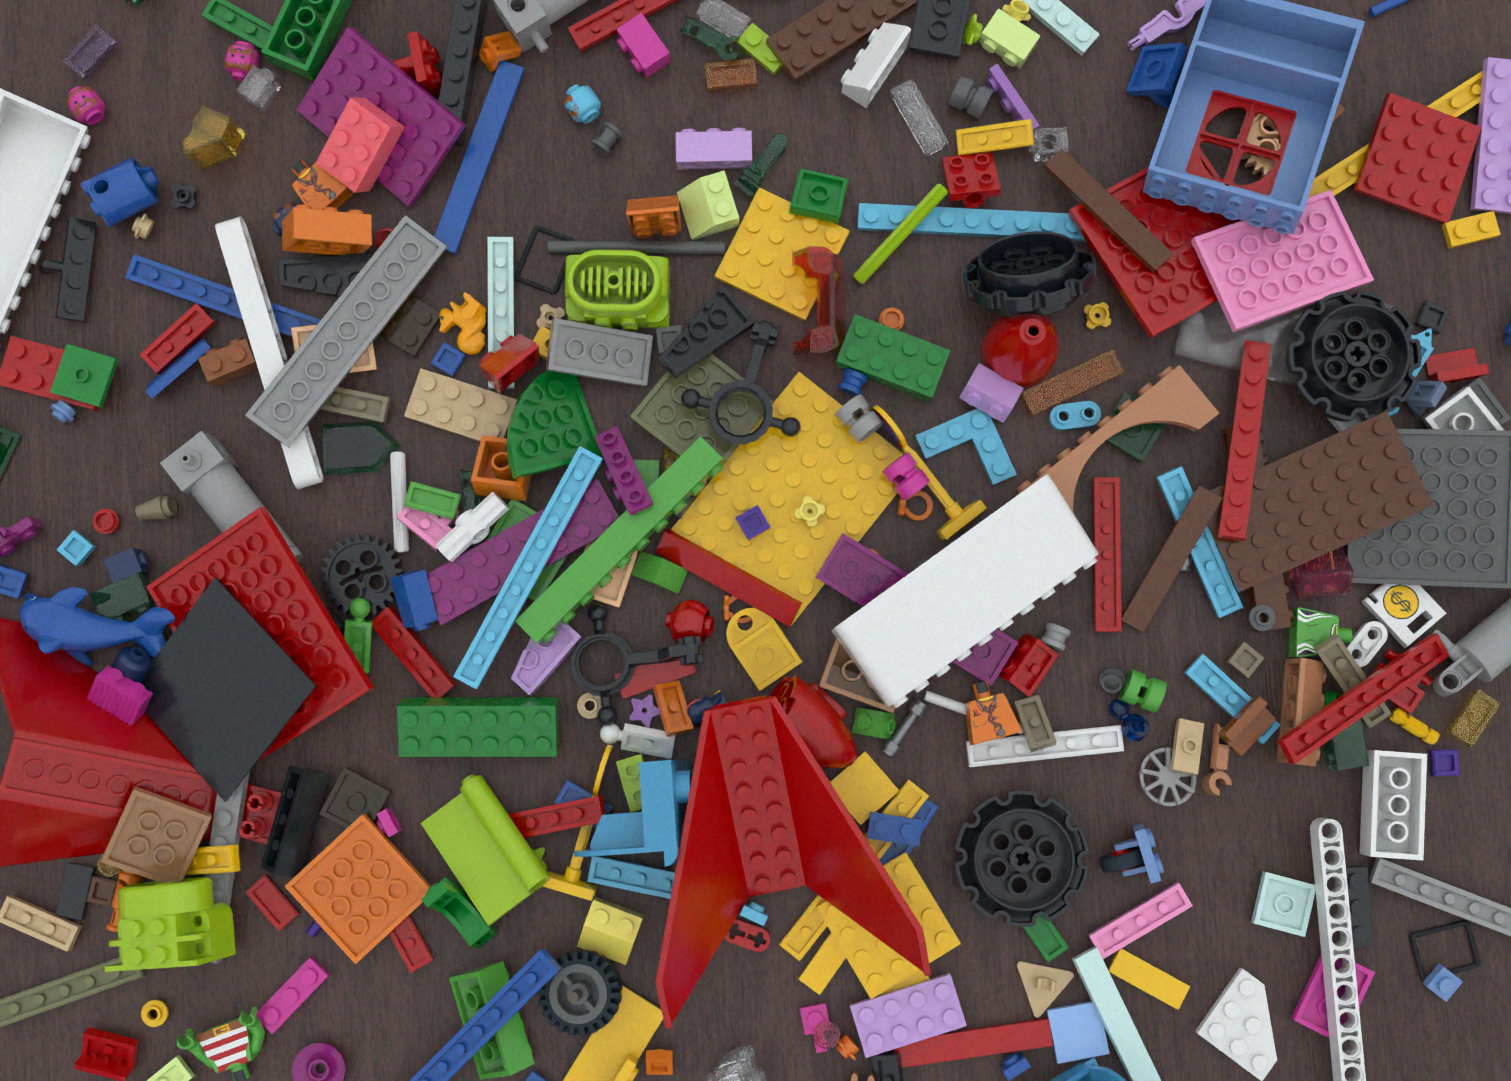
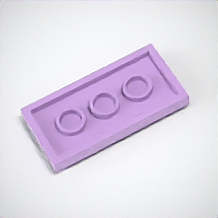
[849,973,967,1058]

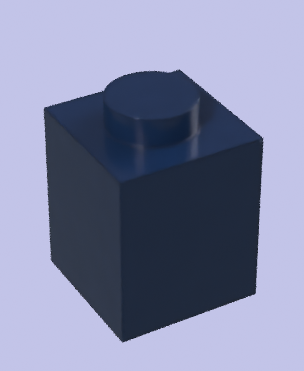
[104,547,150,585]

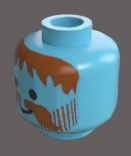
[564,84,601,124]

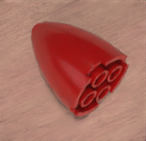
[981,313,1060,388]
[768,675,858,768]

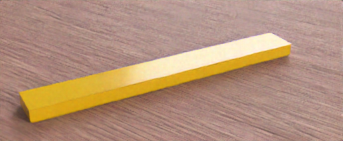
[779,779,929,961]

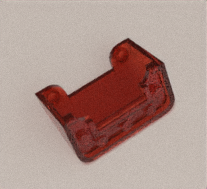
[792,246,845,355]

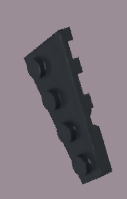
[659,285,755,379]

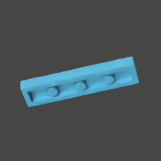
[1184,654,1280,744]
[587,856,675,899]

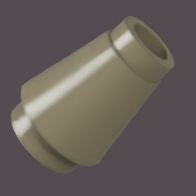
[135,494,178,520]

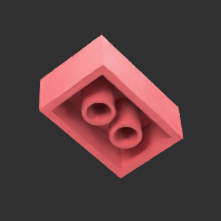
[316,98,405,193]

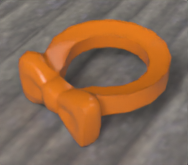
[897,490,933,521]
[723,594,755,623]

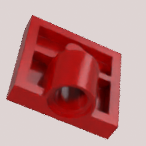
[942,152,1001,208]

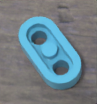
[1049,401,1101,431]

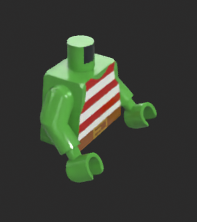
[177,1007,265,1081]

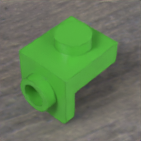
[852,707,896,739]

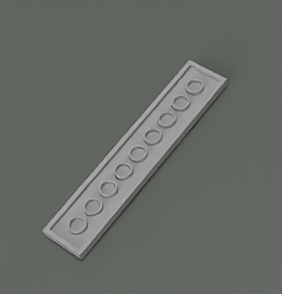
[245,215,447,448]

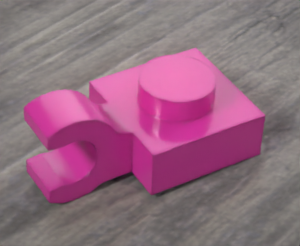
[800,1002,831,1053]

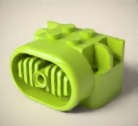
[565,250,670,332]
[104,877,236,972]

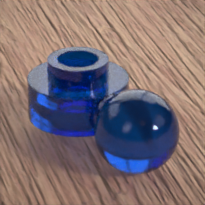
[1108,699,1150,741]

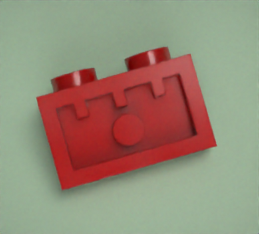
[998,633,1059,697]

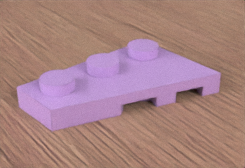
[511,624,583,696]

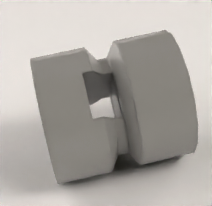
[835,394,884,443]

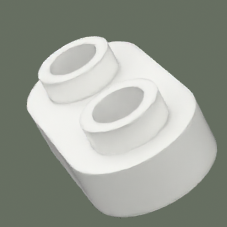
[1346,621,1388,667]

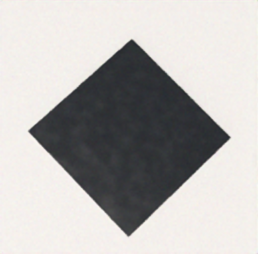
[140,578,316,802]

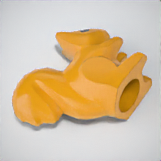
[439,292,487,355]

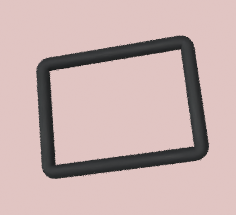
[514,226,576,294]
[1409,920,1481,980]

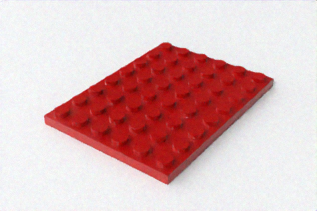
[146,506,374,762]

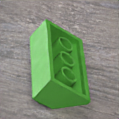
[449,961,535,1080]

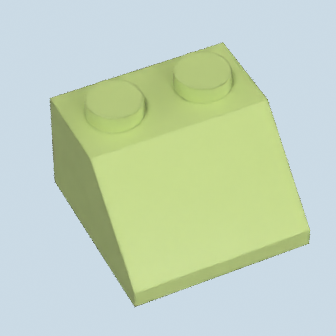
[677,171,740,241]

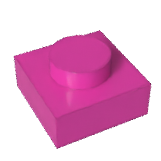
[377,808,403,837]

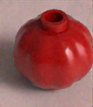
[665,600,715,644]

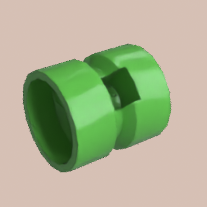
[1119,669,1167,713]

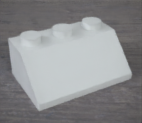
[840,23,911,108]

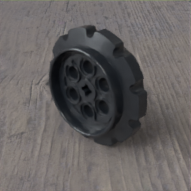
[963,231,1097,317]
[1285,291,1422,422]
[953,790,1089,927]

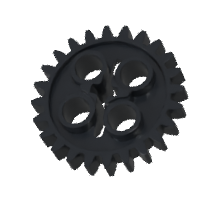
[319,534,405,617]

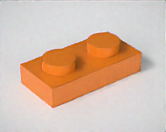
[653,680,693,737]

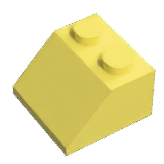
[577,897,644,965]

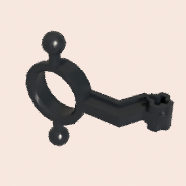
[681,318,801,445]
[570,603,704,726]

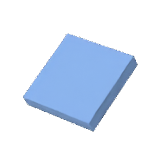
[1046,1001,1110,1064]

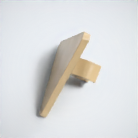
[1016,961,1074,1018]

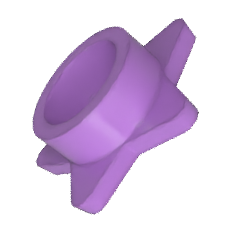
[629,694,660,728]

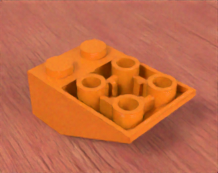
[626,195,682,239]

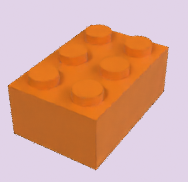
[282,205,372,255]

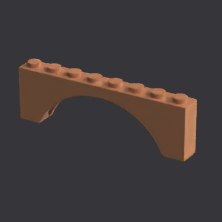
[1015,365,1219,512]

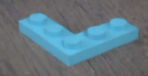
[915,408,1017,486]

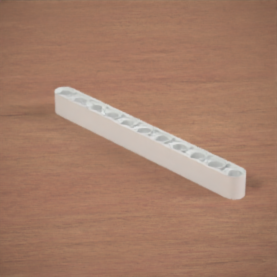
[215,216,324,490]
[1310,817,1366,1081]

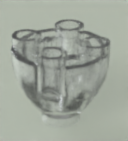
[707,1045,766,1081]

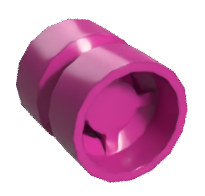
[882,452,930,500]

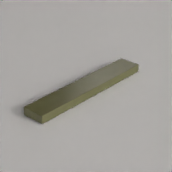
[0,957,147,1027]

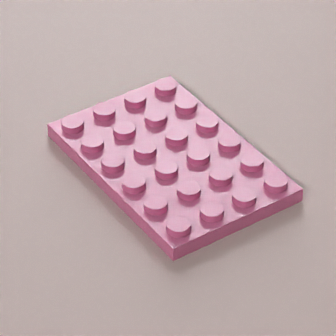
[1191,190,1374,332]

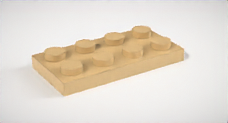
[404,368,517,442]

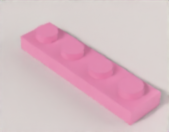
[1088,882,1193,959]

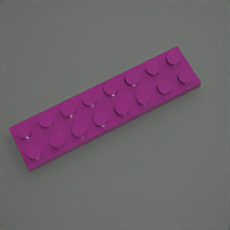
[426,479,619,626]
[815,533,1019,686]

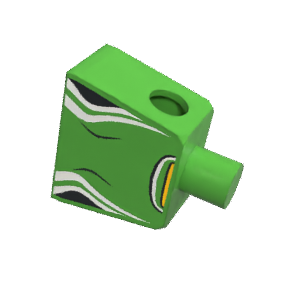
[1288,607,1352,658]

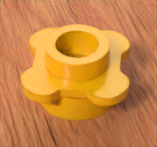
[1084,302,1111,329]

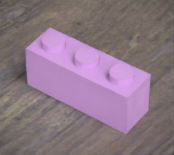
[676,128,752,170]

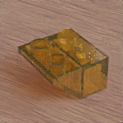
[182,106,246,170]

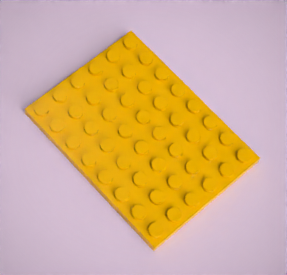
[671,372,903,626]

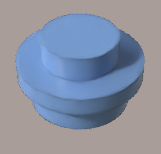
[50,400,76,423]

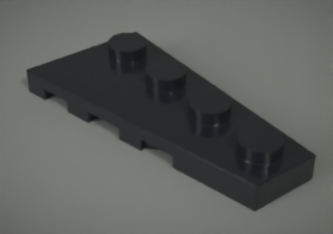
[278,253,374,297]

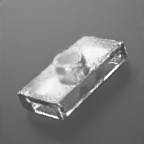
[695,0,751,41]

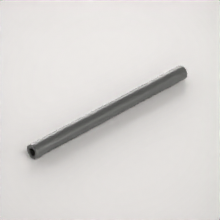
[548,240,725,254]

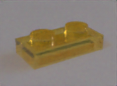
[1447,689,1501,747]

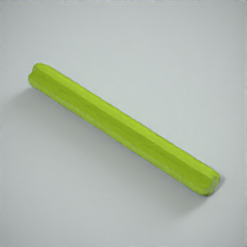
[853,184,948,284]

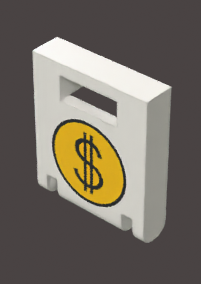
[1362,584,1446,648]

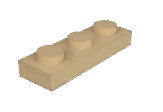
[0,895,82,952]

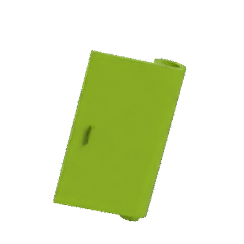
[421,774,551,926]

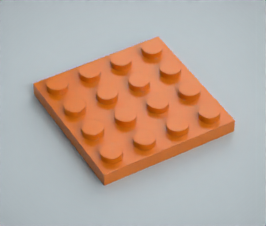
[284,813,431,965]

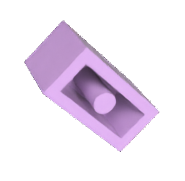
[959,363,1024,423]

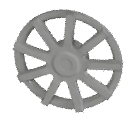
[1139,747,1196,806]

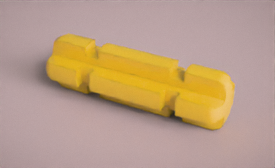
[1389,708,1440,745]

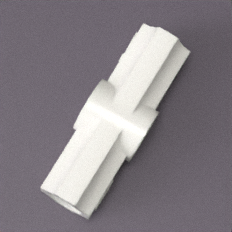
[436,492,509,562]

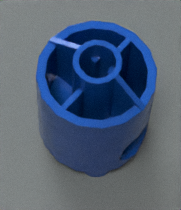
[81,156,160,228]

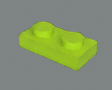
[736,23,782,76]

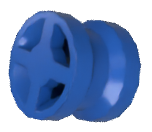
[837,368,868,397]

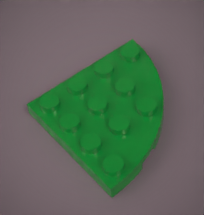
[507,370,603,479]

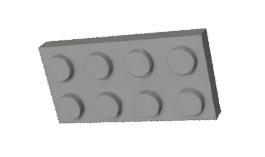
[546,318,653,387]

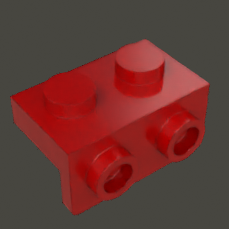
[74,1027,139,1081]

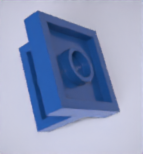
[1126,43,1187,108]

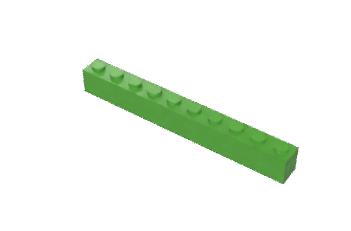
[515,436,725,644]

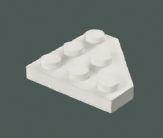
[1195,967,1277,1081]

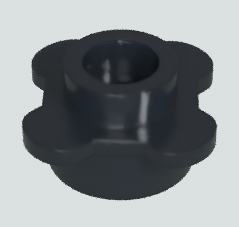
[170,184,197,209]

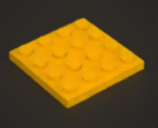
[715,187,850,322]
[816,852,961,999]

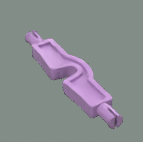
[1127,0,1206,51]

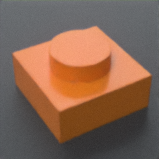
[646,1049,673,1075]

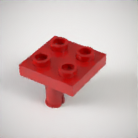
[392,31,443,98]
[239,783,282,844]

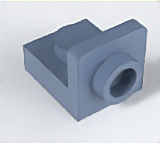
[1405,381,1447,416]

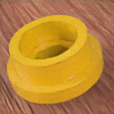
[141,999,169,1027]

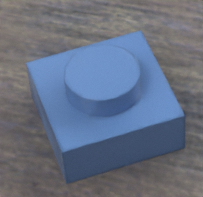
[1423,963,1463,1002]

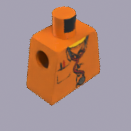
[292,160,355,210]
[965,681,1022,746]

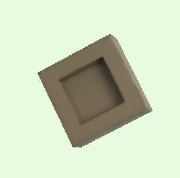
[1226,642,1264,678]

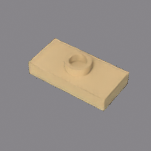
[1170,718,1204,775]

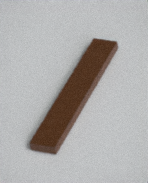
[1043,149,1173,273]
[1122,484,1223,632]

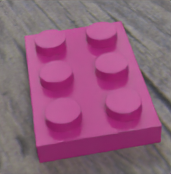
[1291,955,1375,1038]

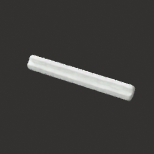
[390,451,409,553]

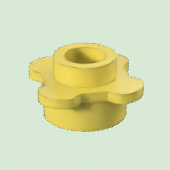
[1002,0,1031,22]
[794,496,825,527]

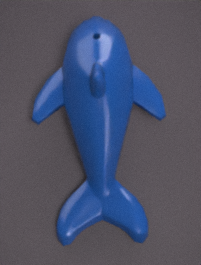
[19,587,175,666]

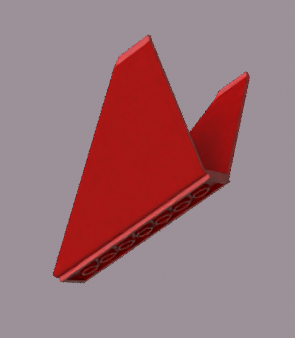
[0,617,217,867]
[656,695,931,1029]

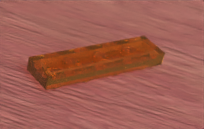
[1020,349,1124,417]

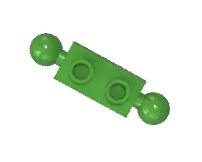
[344,598,373,673]

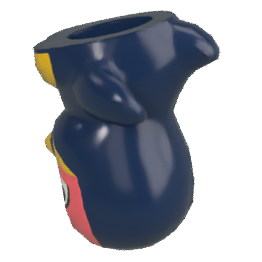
[687,690,727,725]

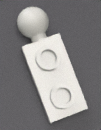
[600,723,676,759]

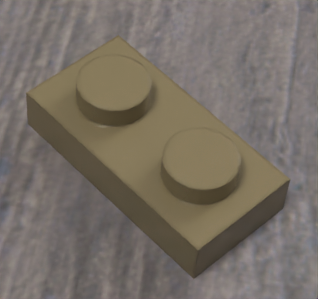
[1013,695,1057,752]

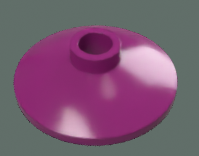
[292,1042,346,1081]

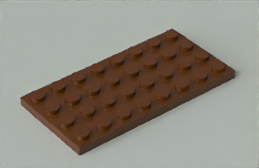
[1207,411,1433,592]

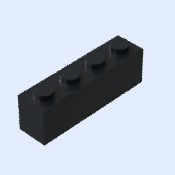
[260,765,330,877]

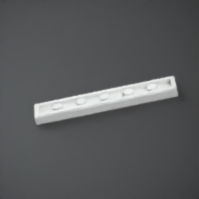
[965,725,1124,767]

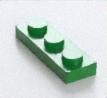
[202,0,273,51]

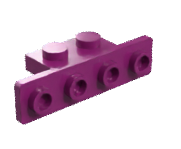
[595,426,653,515]

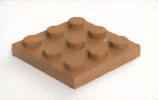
[101,786,212,883]

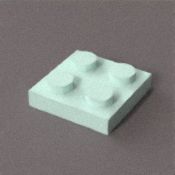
[1251,871,1316,937]

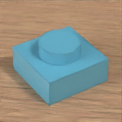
[57,530,96,567]
[740,901,768,926]

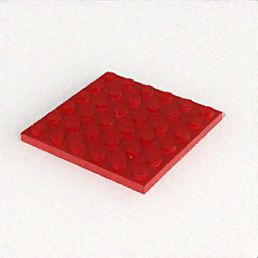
[1068,148,1242,339]

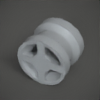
[1040,622,1071,651]

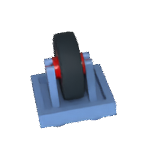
[1099,823,1164,884]

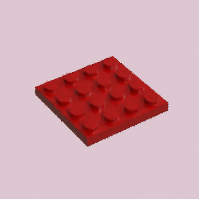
[1353,93,1482,224]

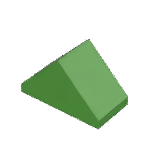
[631,551,688,594]

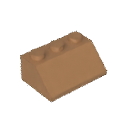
[818,638,895,713]

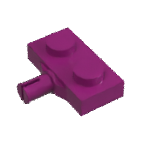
[0,516,43,557]

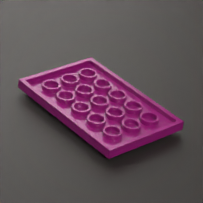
[297,27,466,206]

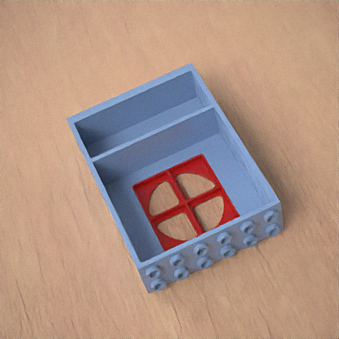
[1143,0,1365,235]

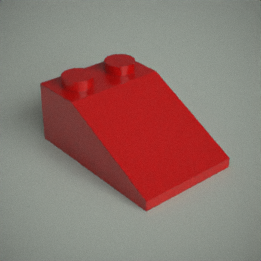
[479,334,539,394]

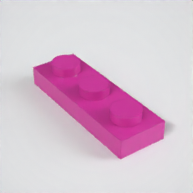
[256,956,331,1034]

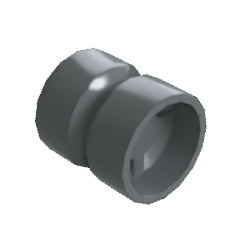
[948,74,994,120]

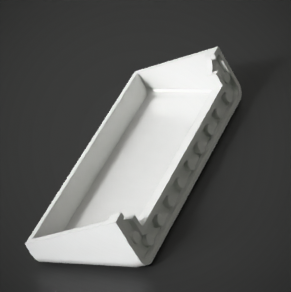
[0,88,91,346]
[831,474,1099,708]

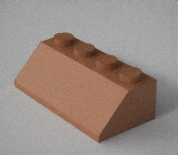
[1277,658,1327,766]

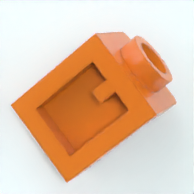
[479,31,522,72]

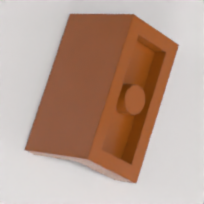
[1217,696,1277,756]

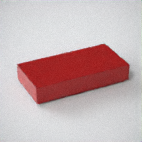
[245,874,301,931]

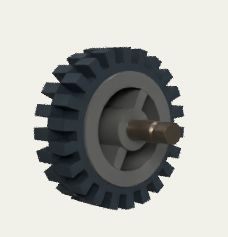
[537,949,623,1036]

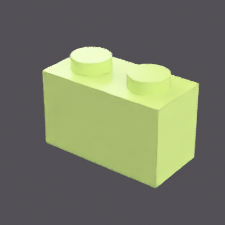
[979,8,1040,69]

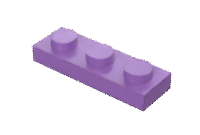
[986,64,1040,134]

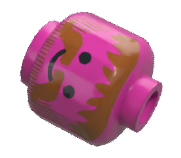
[224,41,260,82]
[66,86,106,125]

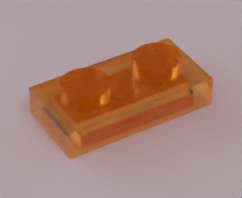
[705,59,757,91]

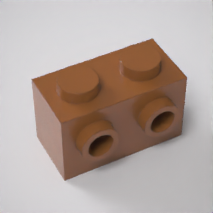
[198,338,258,387]

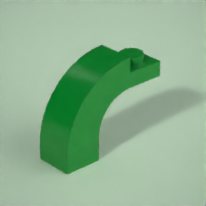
[421,877,498,949]

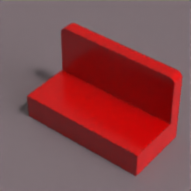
[1424,348,1489,384]

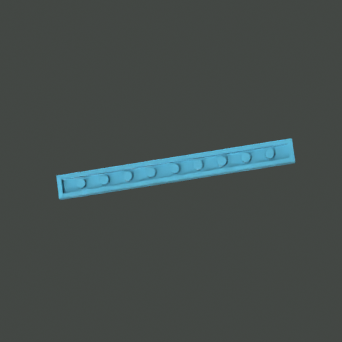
[857,203,1086,242]
[453,446,603,689]

